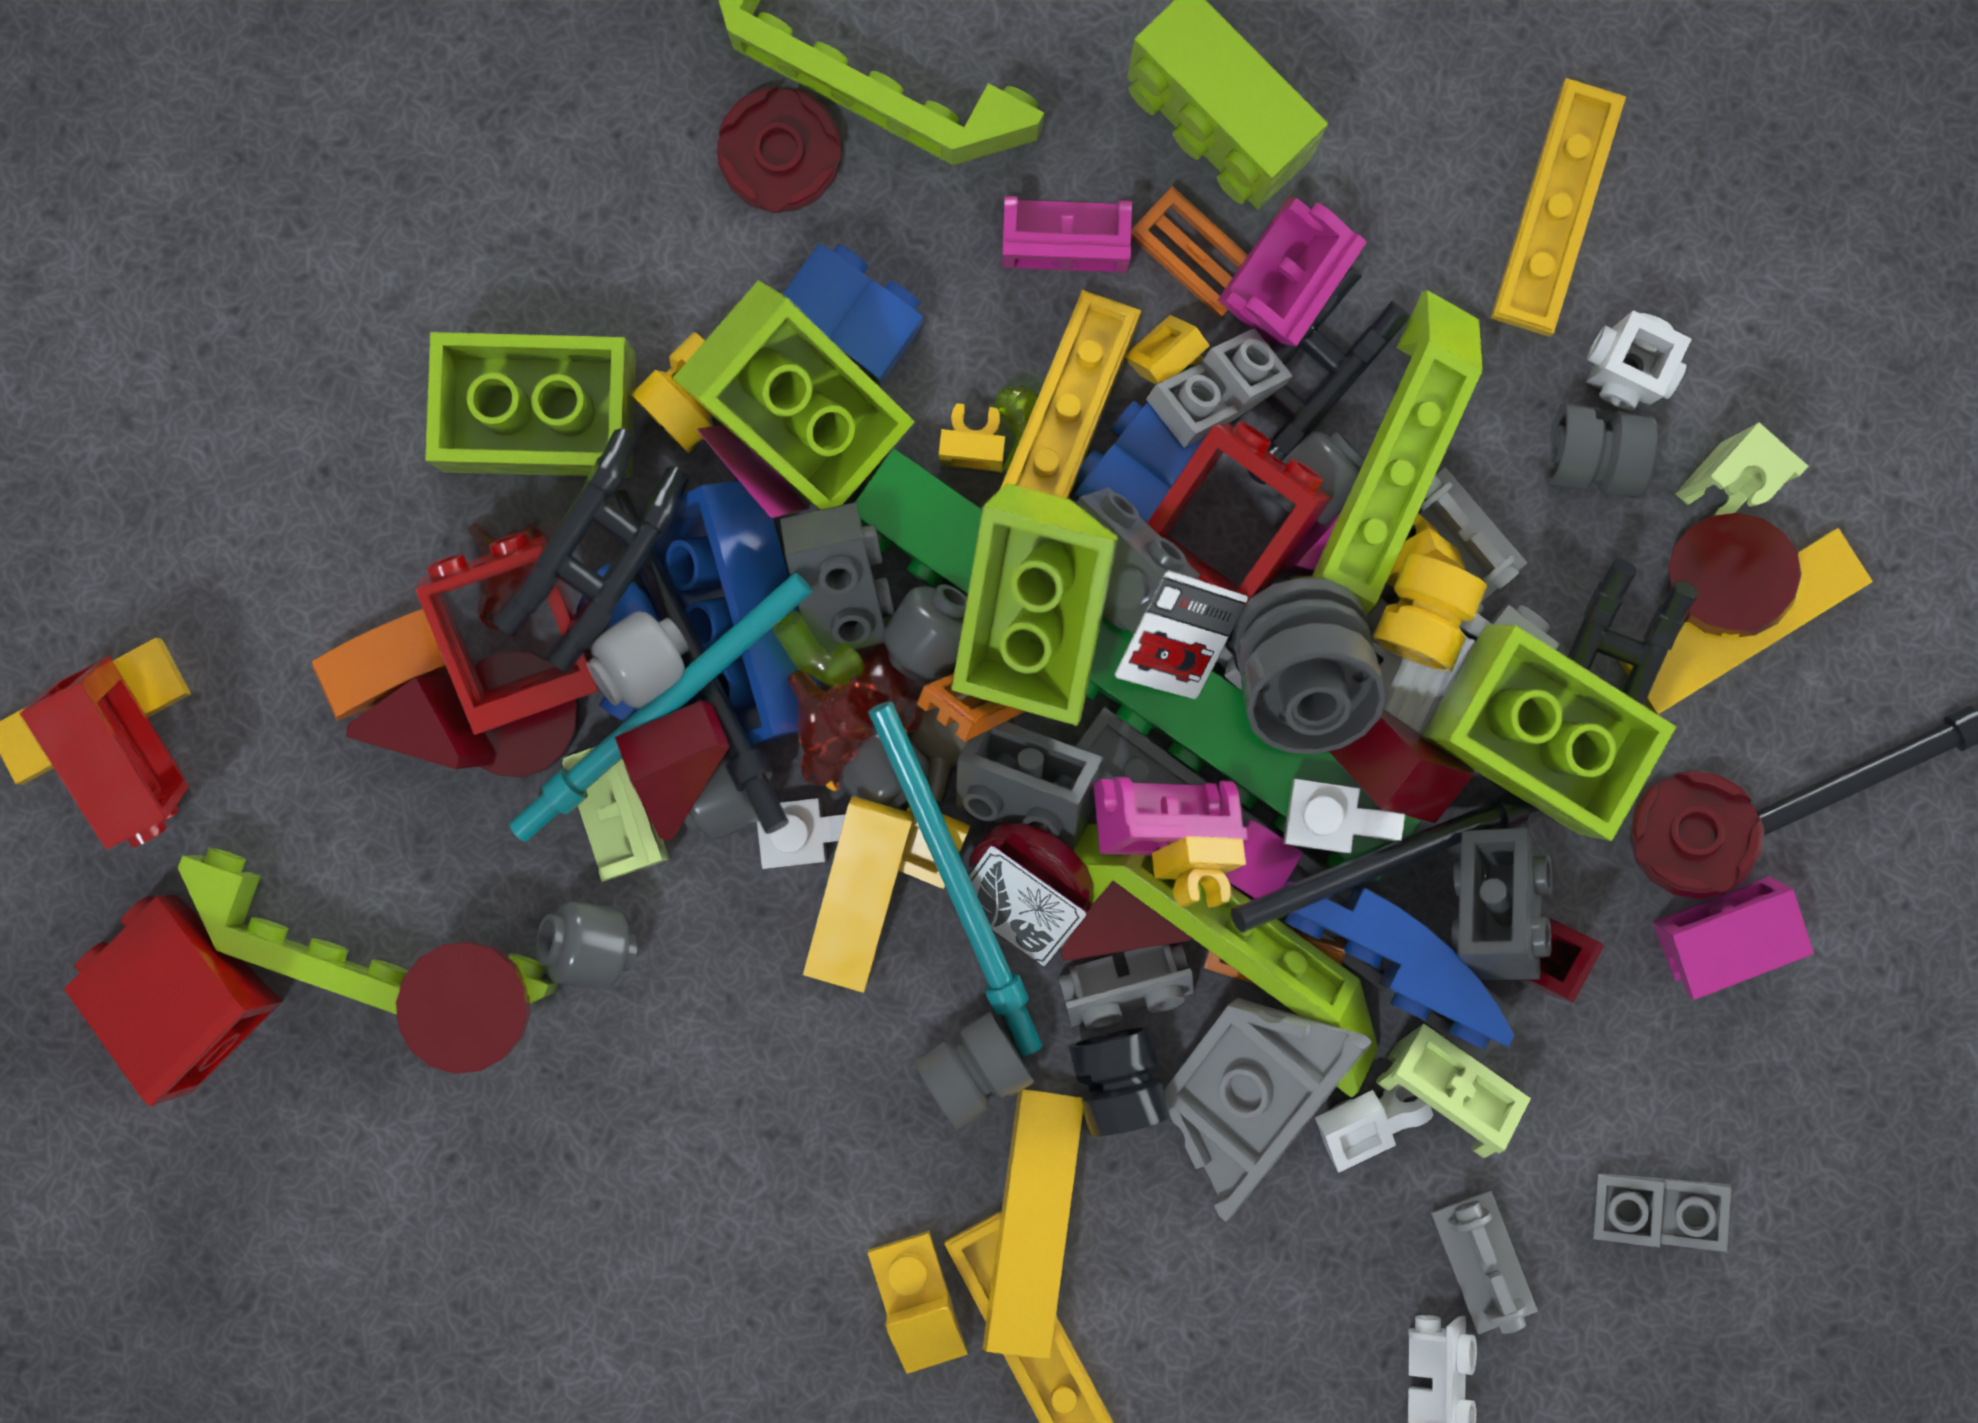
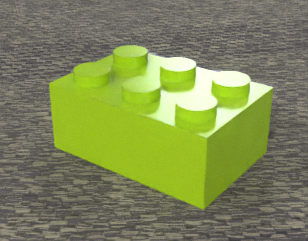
[1127,0,1328,210]
[672,280,915,510]
[425,332,636,478]
[1421,625,1676,841]

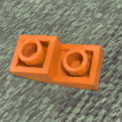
[311,609,448,721]

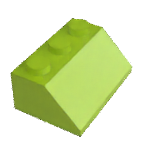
[952,483,1117,726]

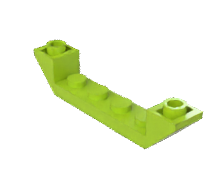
[718,0,1044,165]
[1290,290,1483,615]
[1074,824,1379,1098]
[178,847,557,1015]

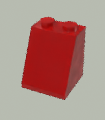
[64,894,283,1107]

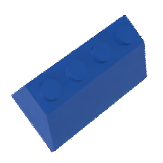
[654,481,831,748]

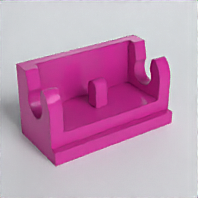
[1002,196,1132,273]
[1218,197,1367,346]
[1093,777,1248,855]
[1652,876,1814,1000]

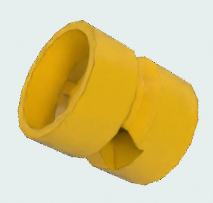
[630,332,713,453]
[1373,554,1487,672]

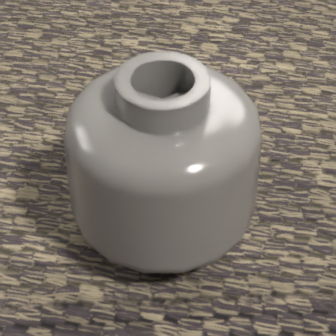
[586,611,689,709]

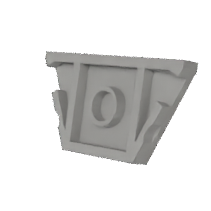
[1164,998,1372,1222]

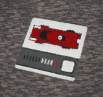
[1115,571,1247,699]

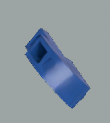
[1283,881,1514,1050]

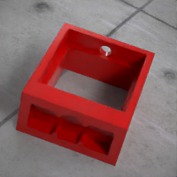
[1147,421,1332,605]
[415,532,599,735]
[19,655,189,850]

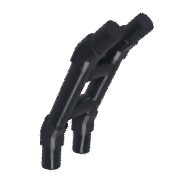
[1228,265,1411,484]
[492,429,689,672]
[1567,559,1699,706]

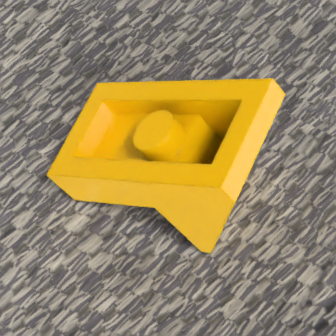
[868,1230,968,1374]

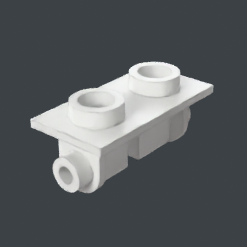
[1408,1315,1477,1423]

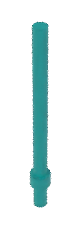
[509,573,813,842]
[868,701,1043,1056]

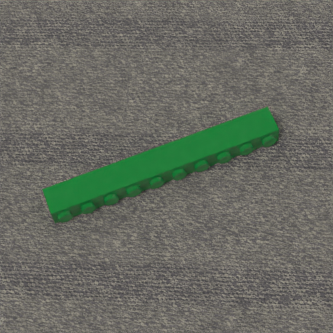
[855,448,1421,882]

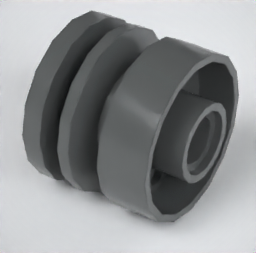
[1232,578,1387,754]

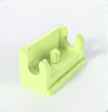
[1675,423,1809,515]
[562,747,669,882]
[1376,1023,1531,1158]

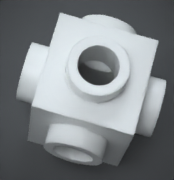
[1586,310,1692,411]

